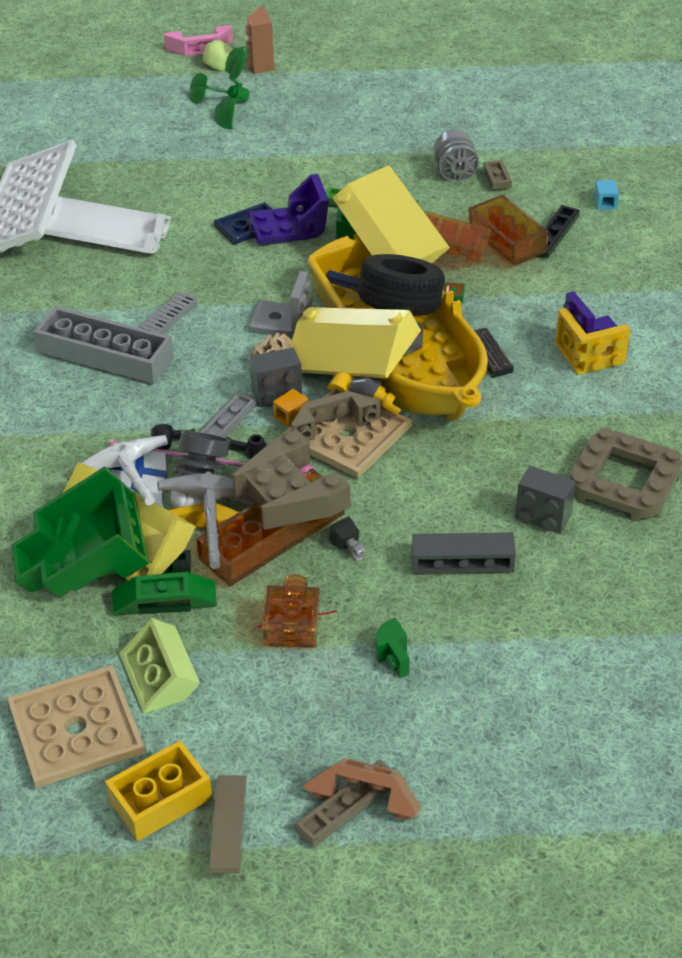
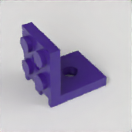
[563,291,630,351]

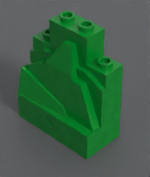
[11,466,149,597]

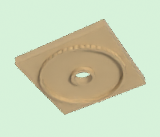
[282,388,412,479]
[7,665,145,789]

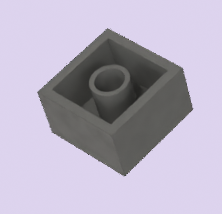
[250,347,302,407]
[515,466,576,534]

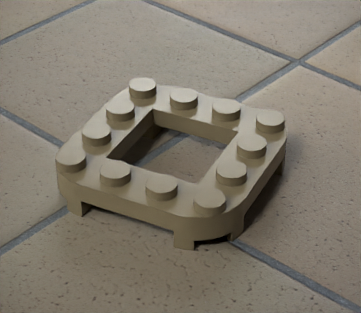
[570,427,682,522]

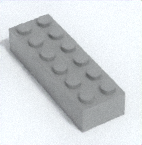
[33,306,174,384]

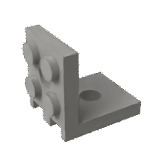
[250,271,312,338]

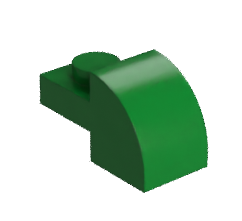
[376,617,410,678]

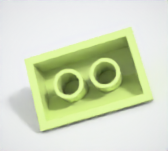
[119,618,200,713]

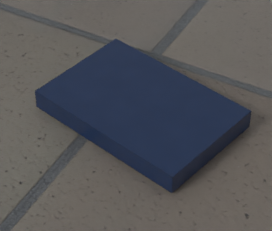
[214,202,272,245]

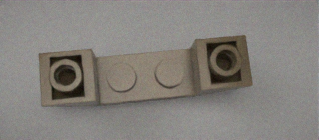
[291,391,380,440]

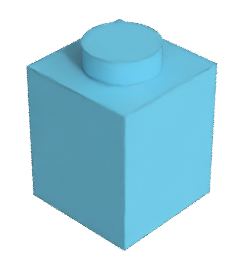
[594,180,619,210]

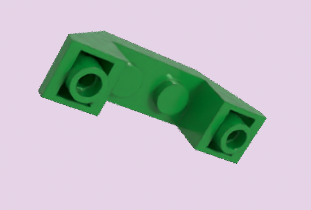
[112,572,217,615]

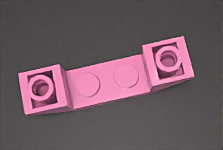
[164,25,233,56]

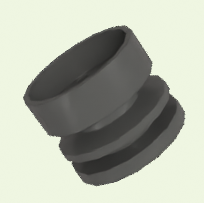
[174,431,230,476]

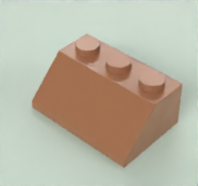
[245,6,274,74]

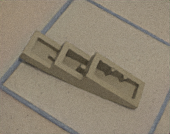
[209,775,247,873]

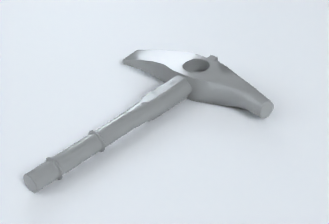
[157,472,251,569]

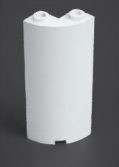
[44,196,171,254]

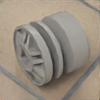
[433,130,479,181]

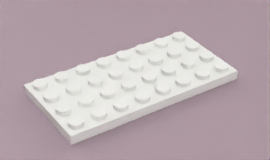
[0,139,77,253]

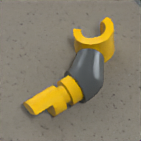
[326,372,401,417]

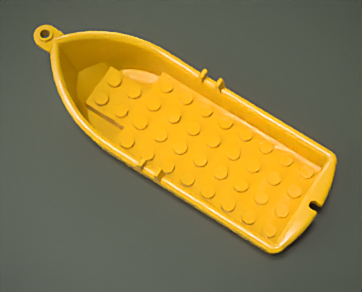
[307,234,488,421]

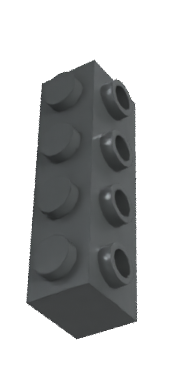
[411,532,516,573]

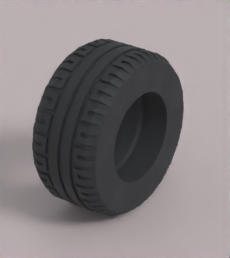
[358,254,445,316]

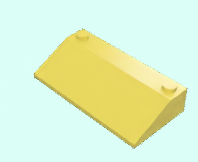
[333,165,450,263]
[292,307,421,378]
[63,462,196,580]

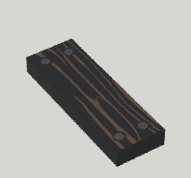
[474,327,514,378]

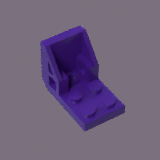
[248,174,329,245]

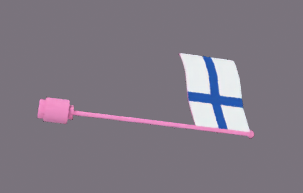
[109,440,315,508]

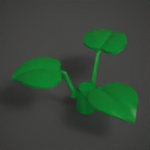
[189,46,250,129]

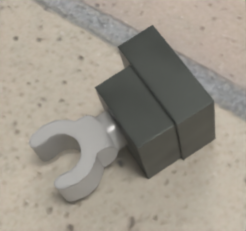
[329,516,366,562]

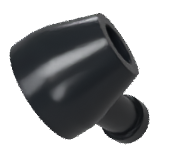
[151,424,195,450]
[226,434,267,459]

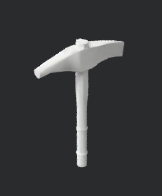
[74,435,168,506]

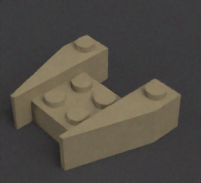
[233,429,351,530]

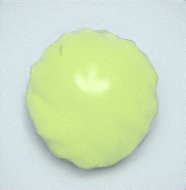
[203,40,233,71]

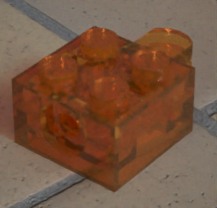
[263,574,320,648]

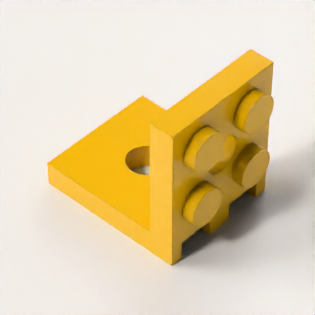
[555,308,631,375]

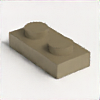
[483,160,512,190]

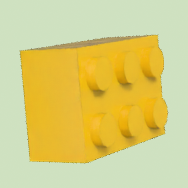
[105,740,212,842]

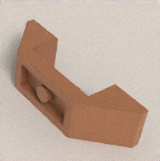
[303,758,421,820]

